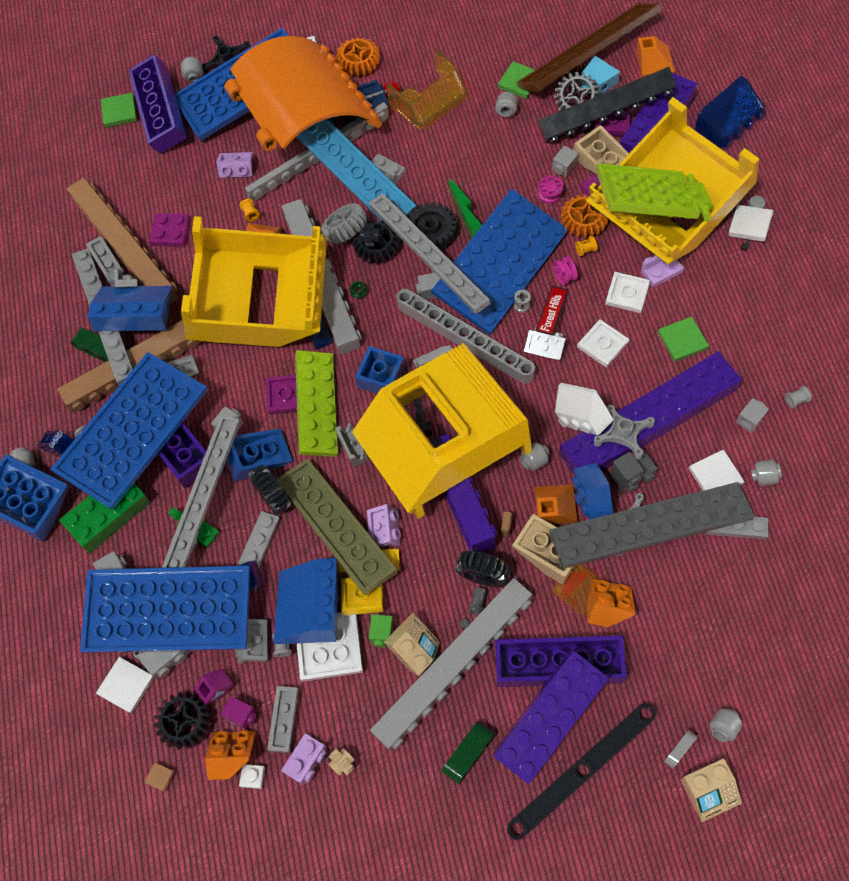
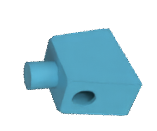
[580,56,620,95]

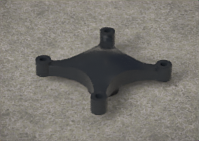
[202,35,251,73]
[413,399,433,437]

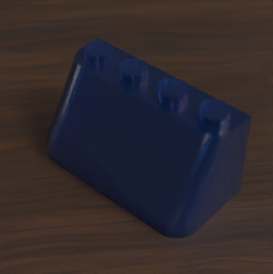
[694,76,766,150]

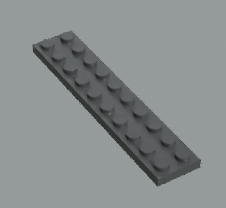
[549,482,755,569]

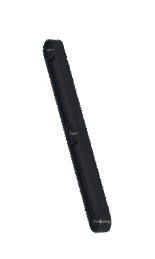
[507,704,656,841]

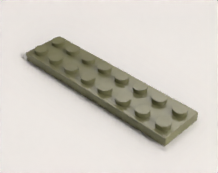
[276,459,398,596]

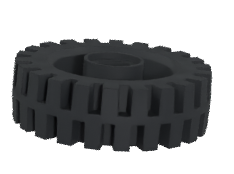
[407,202,457,251]

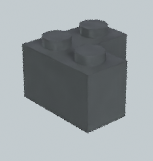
[609,450,658,495]

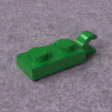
[168,507,220,548]

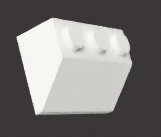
[555,383,614,435]

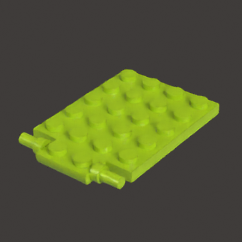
[596,163,712,221]

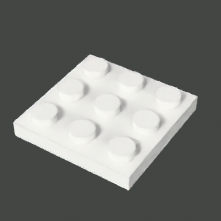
[297,612,363,682]

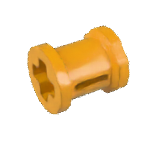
[239,199,260,222]
[575,236,598,256]

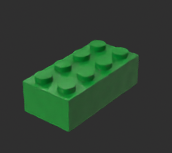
[59,484,151,554]

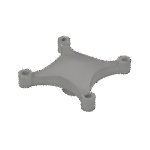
[594,405,655,459]

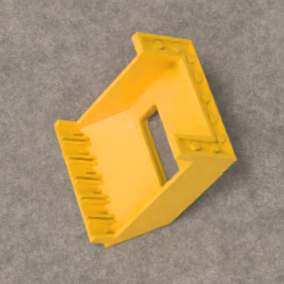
[586,97,759,264]
[181,216,327,347]
[352,343,532,519]

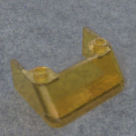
[387,50,467,129]

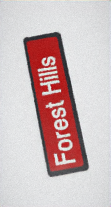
[536,286,569,336]

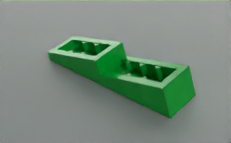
[448,179,482,239]

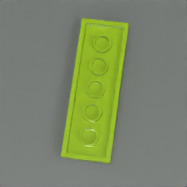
[295,350,338,457]

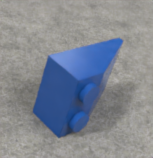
[226,428,293,481]

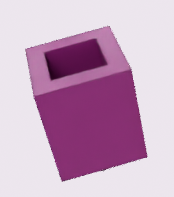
[194,668,233,704]
[220,696,256,730]

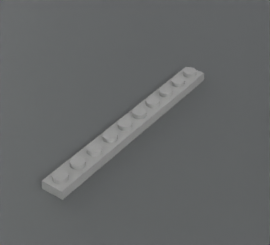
[245,102,389,201]
[369,194,490,314]
[72,249,133,386]
[162,414,241,568]

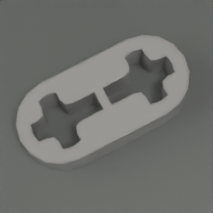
[664,730,697,769]

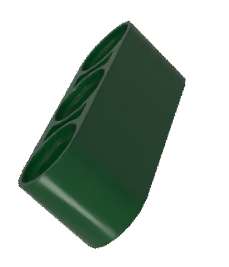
[70,327,109,363]
[441,721,496,785]

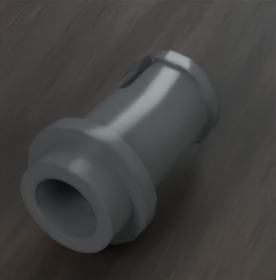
[468,588,487,615]

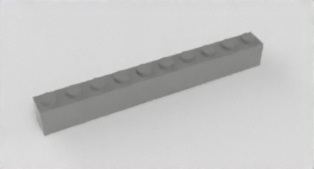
[282,199,362,355]
[370,578,532,751]

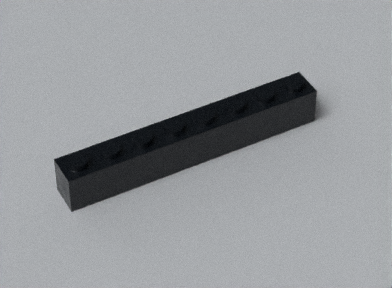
[539,67,676,143]

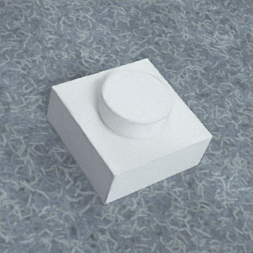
[239,764,265,789]

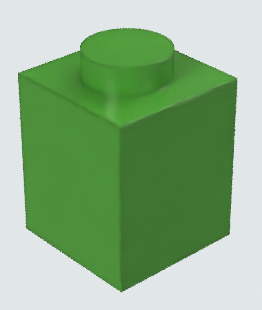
[369,614,394,648]

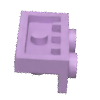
[216,152,253,178]
[641,255,684,288]
[367,504,401,547]
[281,733,327,786]

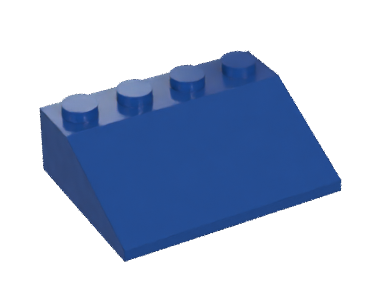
[87,286,174,331]
[0,454,69,542]
[274,558,339,644]

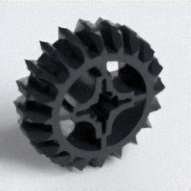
[352,219,400,265]
[249,465,291,515]
[456,550,511,588]
[154,691,212,750]

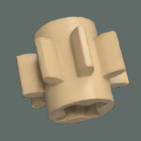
[328,748,354,776]

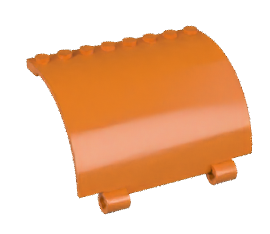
[224,36,383,151]

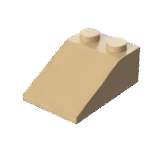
[573,125,629,174]
[512,514,575,585]

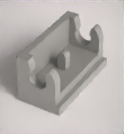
[335,423,370,467]

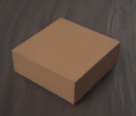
[501,511,512,538]
[144,762,175,792]

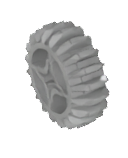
[555,72,600,111]
[321,203,367,244]

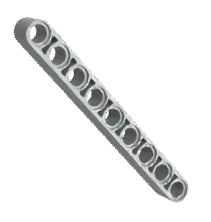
[396,289,535,384]

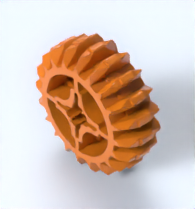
[336,37,380,78]
[561,194,608,239]

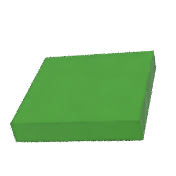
[498,62,534,99]
[100,93,137,128]
[658,317,709,362]

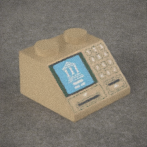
[384,613,440,676]
[680,758,742,822]

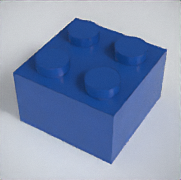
[355,346,405,394]
[572,463,613,520]

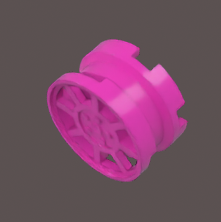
[538,176,563,204]
[553,256,578,285]

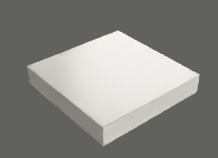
[729,205,773,242]
[605,272,650,313]
[577,320,630,368]
[689,450,745,491]
[96,657,154,714]

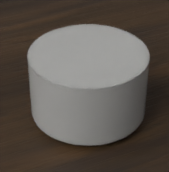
[748,196,765,209]

